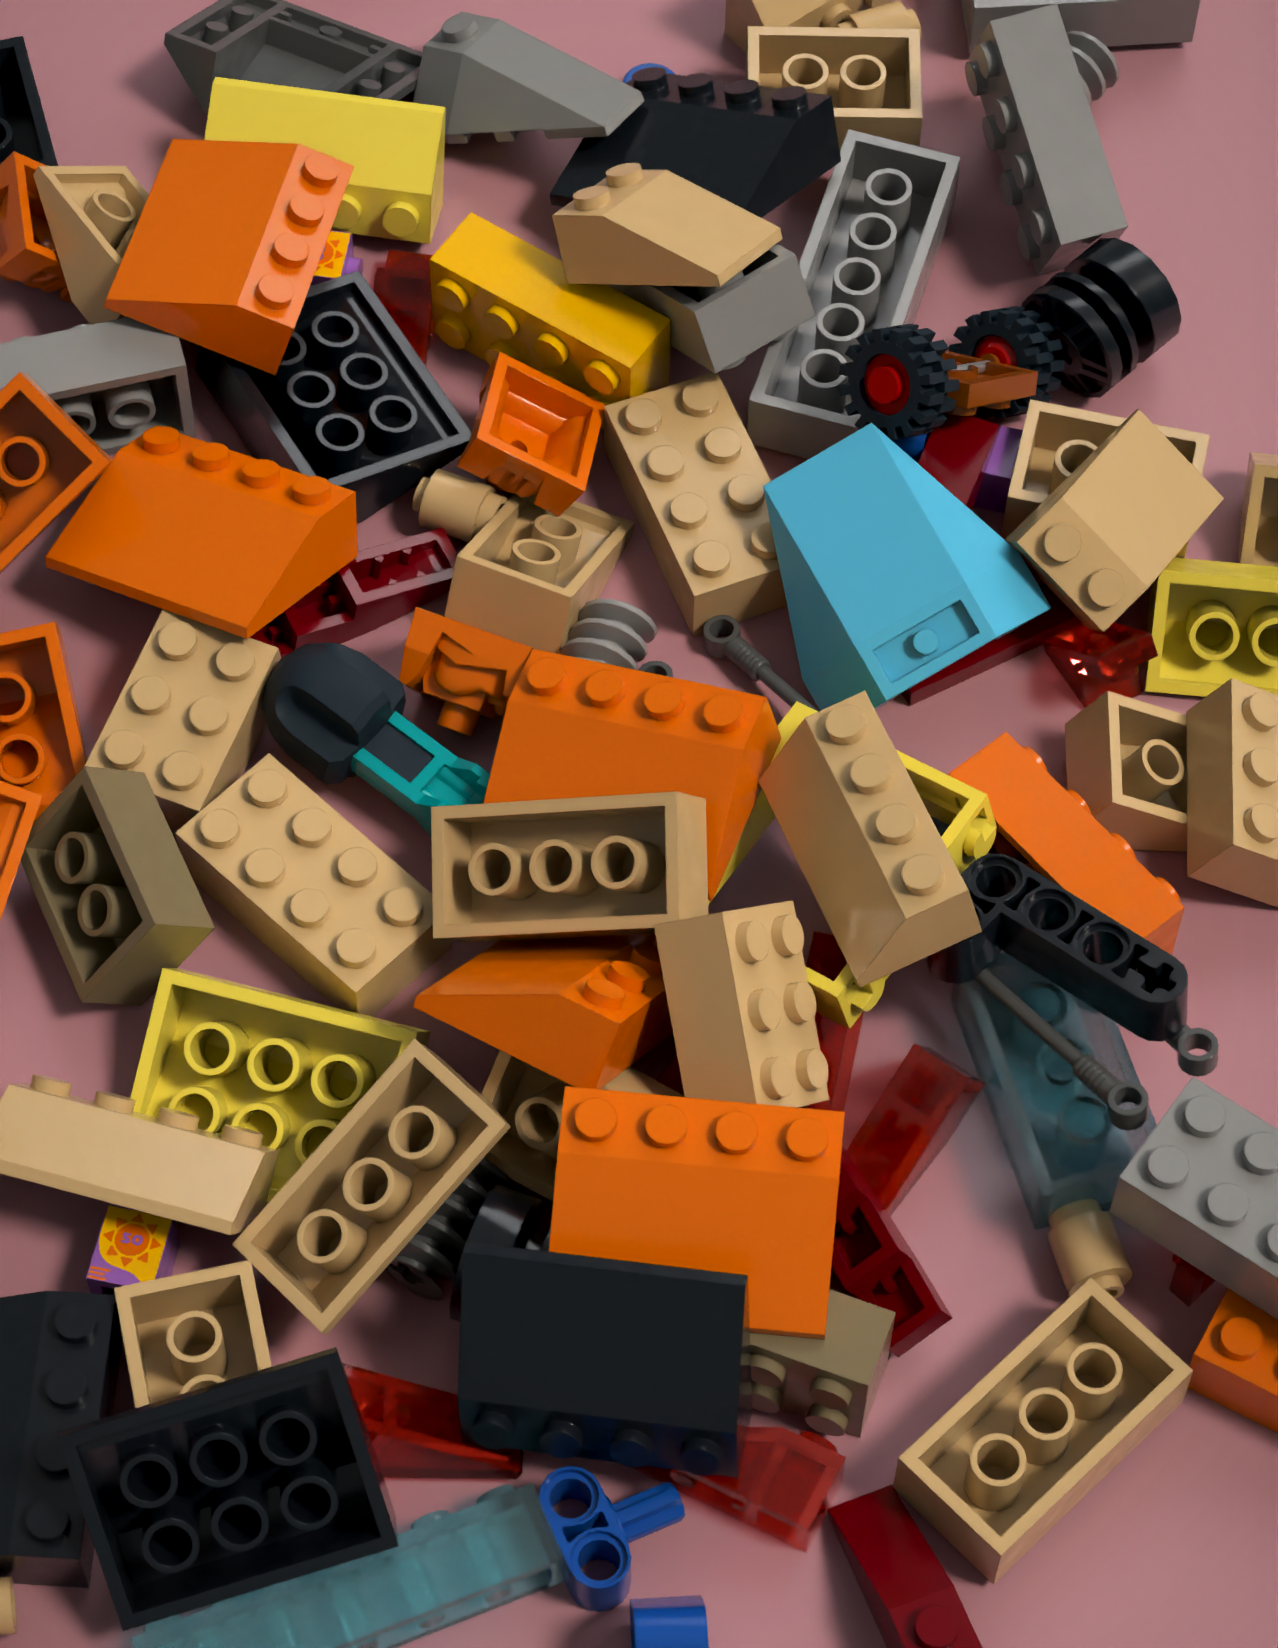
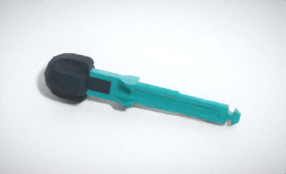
[262,643,490,837]

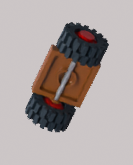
[839,306,1064,441]

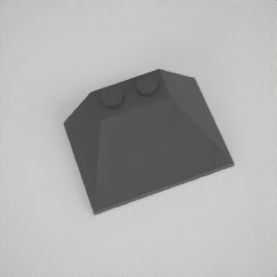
[164,0,423,116]

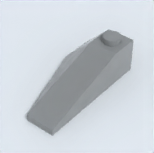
[413,12,644,144]

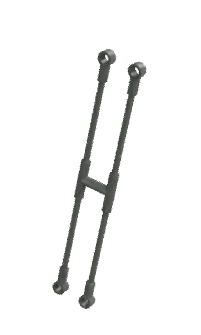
[638,615,1219,1131]

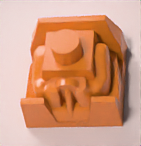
[0,151,74,304]
[457,351,606,516]
[399,607,534,737]

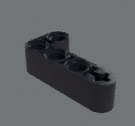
[926,854,1188,1042]

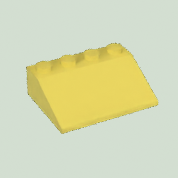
[130,968,431,1202]

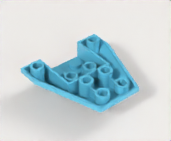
[763,423,1051,711]

